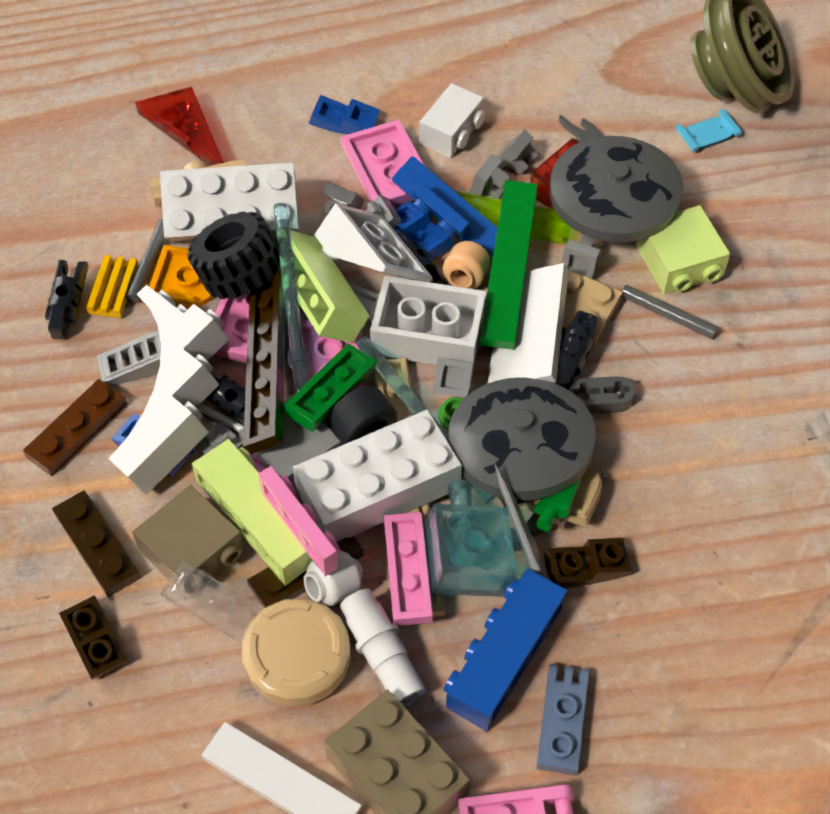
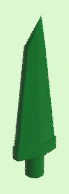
[534,476,583,531]

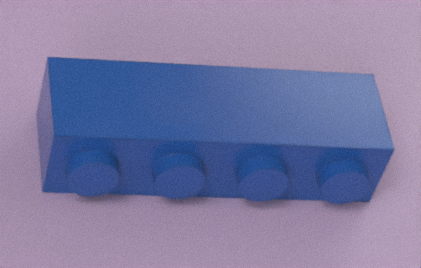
[444,568,568,732]

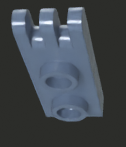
[536,664,589,776]

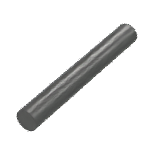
[126,219,165,303]
[622,285,718,339]

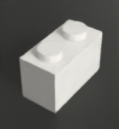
[419,83,485,158]

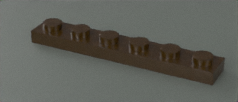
[243,271,287,454]

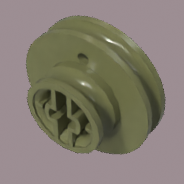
[691,0,794,113]

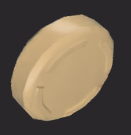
[242,598,351,706]

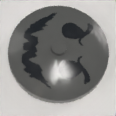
[550,136,683,243]
[448,377,596,500]

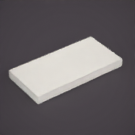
[488,263,569,383]

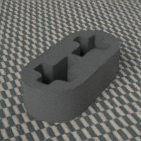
[569,376,635,414]

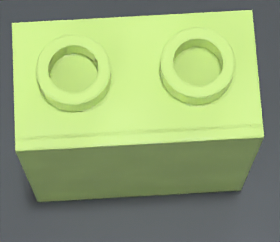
[635,205,730,295]

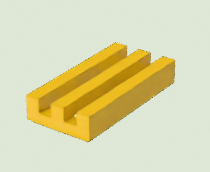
[86,255,139,318]

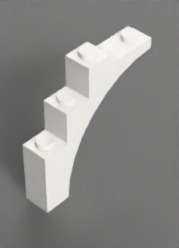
[109,285,229,495]

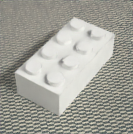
[160,162,299,243]
[293,410,462,542]

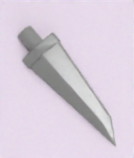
[495,464,551,581]

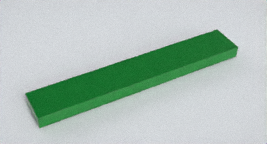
[480,180,538,349]

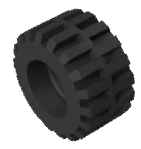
[187,211,283,299]

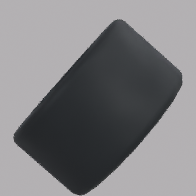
[326,386,398,446]

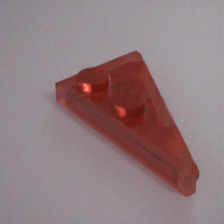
[135,86,224,166]

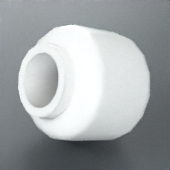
[304,550,363,607]

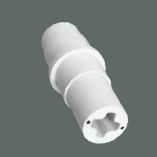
[340,589,427,707]

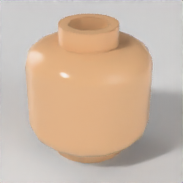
[443,241,491,289]

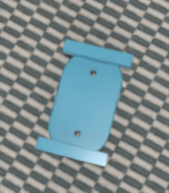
[675,109,742,152]

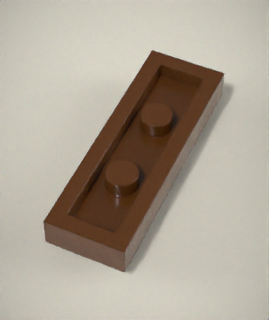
[23,379,126,476]

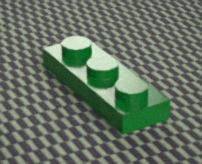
[283,343,377,432]

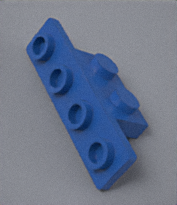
[392,156,497,261]

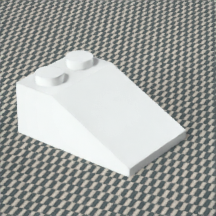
[314,203,432,282]

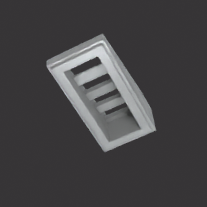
[97,331,161,386]

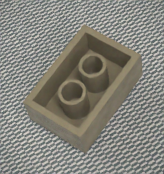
[324,689,470,814]

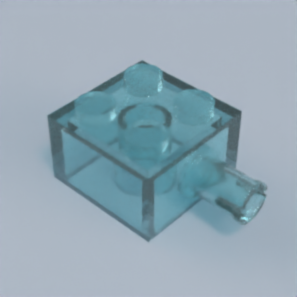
[423,480,517,597]

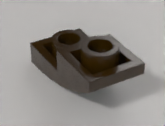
[544,538,632,588]
[59,595,128,680]

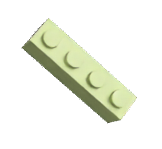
[277,229,370,343]
[192,439,312,586]

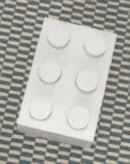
[370,275,486,369]

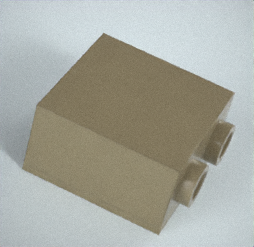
[132,485,244,599]

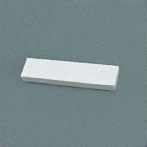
[201,722,362,814]

